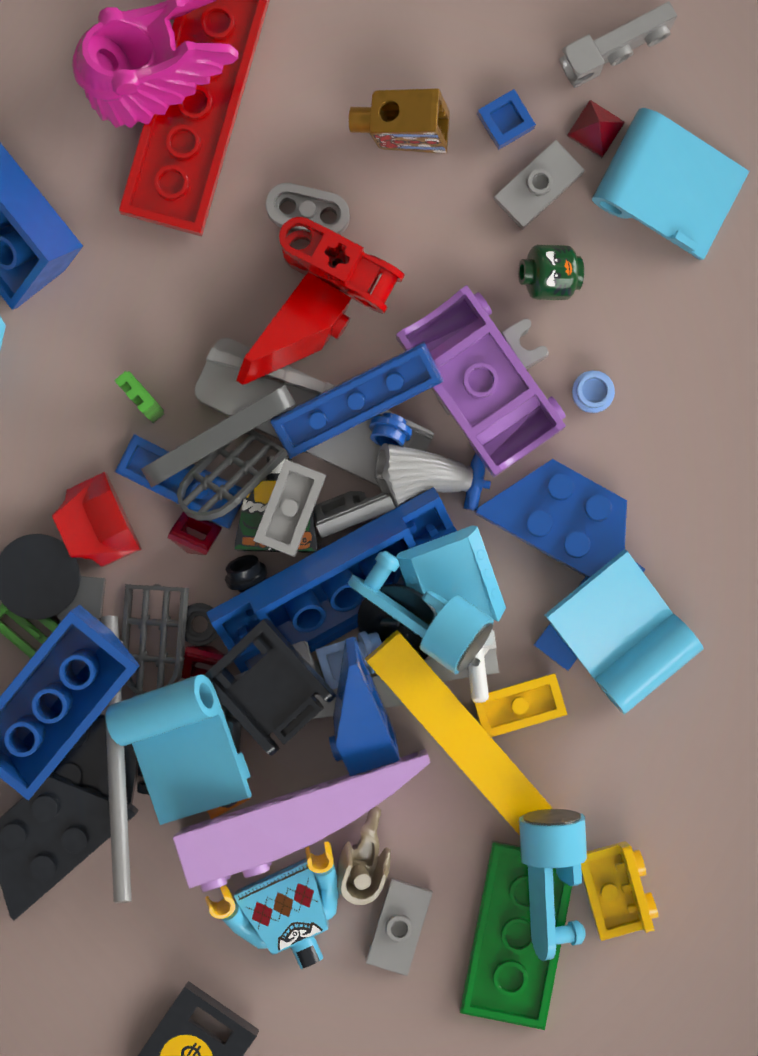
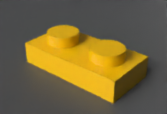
[474,673,568,737]

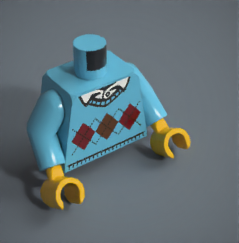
[205,841,339,969]

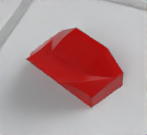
[52,472,142,567]

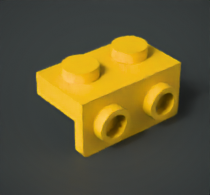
[581,841,658,941]

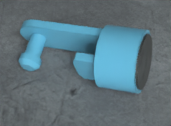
[348,551,494,674]
[519,809,587,961]

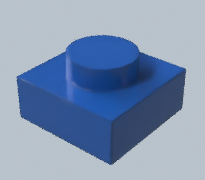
[477,89,536,150]

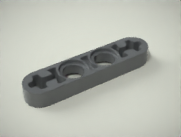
[141,385,296,488]

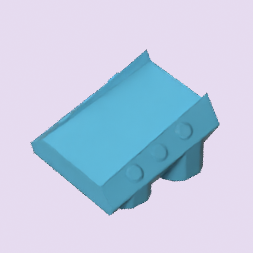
[396,525,506,622]

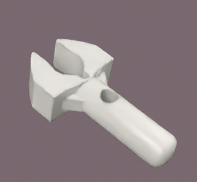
[468,630,497,703]

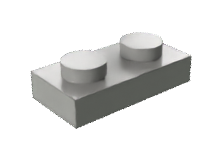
[253,459,326,557]

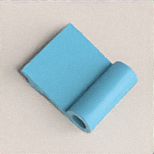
[592,108,749,260]
[545,549,704,715]
[106,675,252,825]

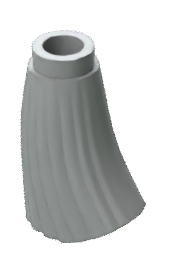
[374,443,473,508]

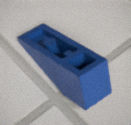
[329,637,400,776]

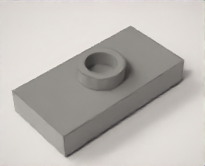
[494,140,585,230]
[366,878,433,976]

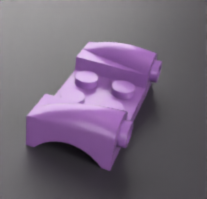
[396,285,566,478]

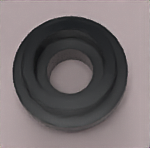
[225,555,268,593]
[178,603,218,646]

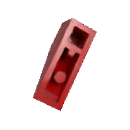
[236,272,352,385]

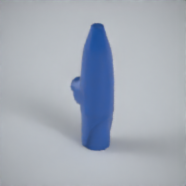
[463,452,491,511]

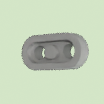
[266,183,350,235]

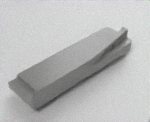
[194,338,434,487]

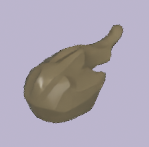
[337,806,391,905]

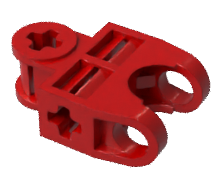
[279,217,405,314]

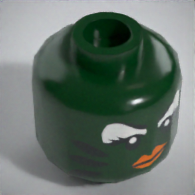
[518,245,584,300]

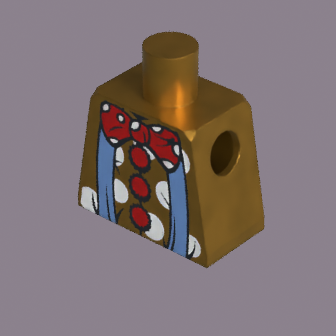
[349,89,450,153]

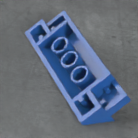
[206,487,457,673]

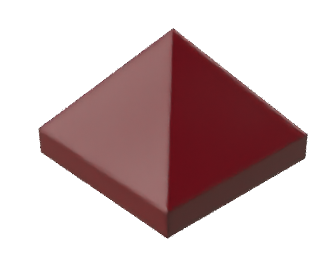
[567,100,625,158]
[167,511,222,555]
[181,646,225,679]

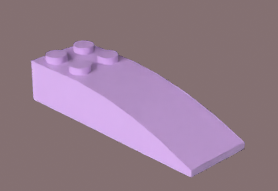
[173,749,431,892]

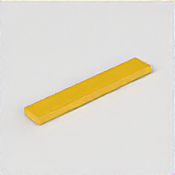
[365,630,553,835]

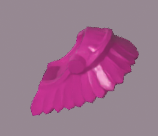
[72,0,238,128]

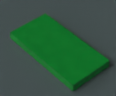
[459,841,572,1030]

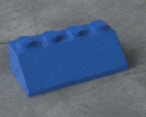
[0,142,83,310]
[0,605,140,801]

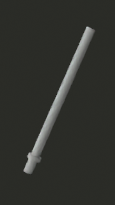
[101,616,132,903]

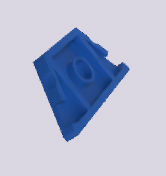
[476,459,627,578]

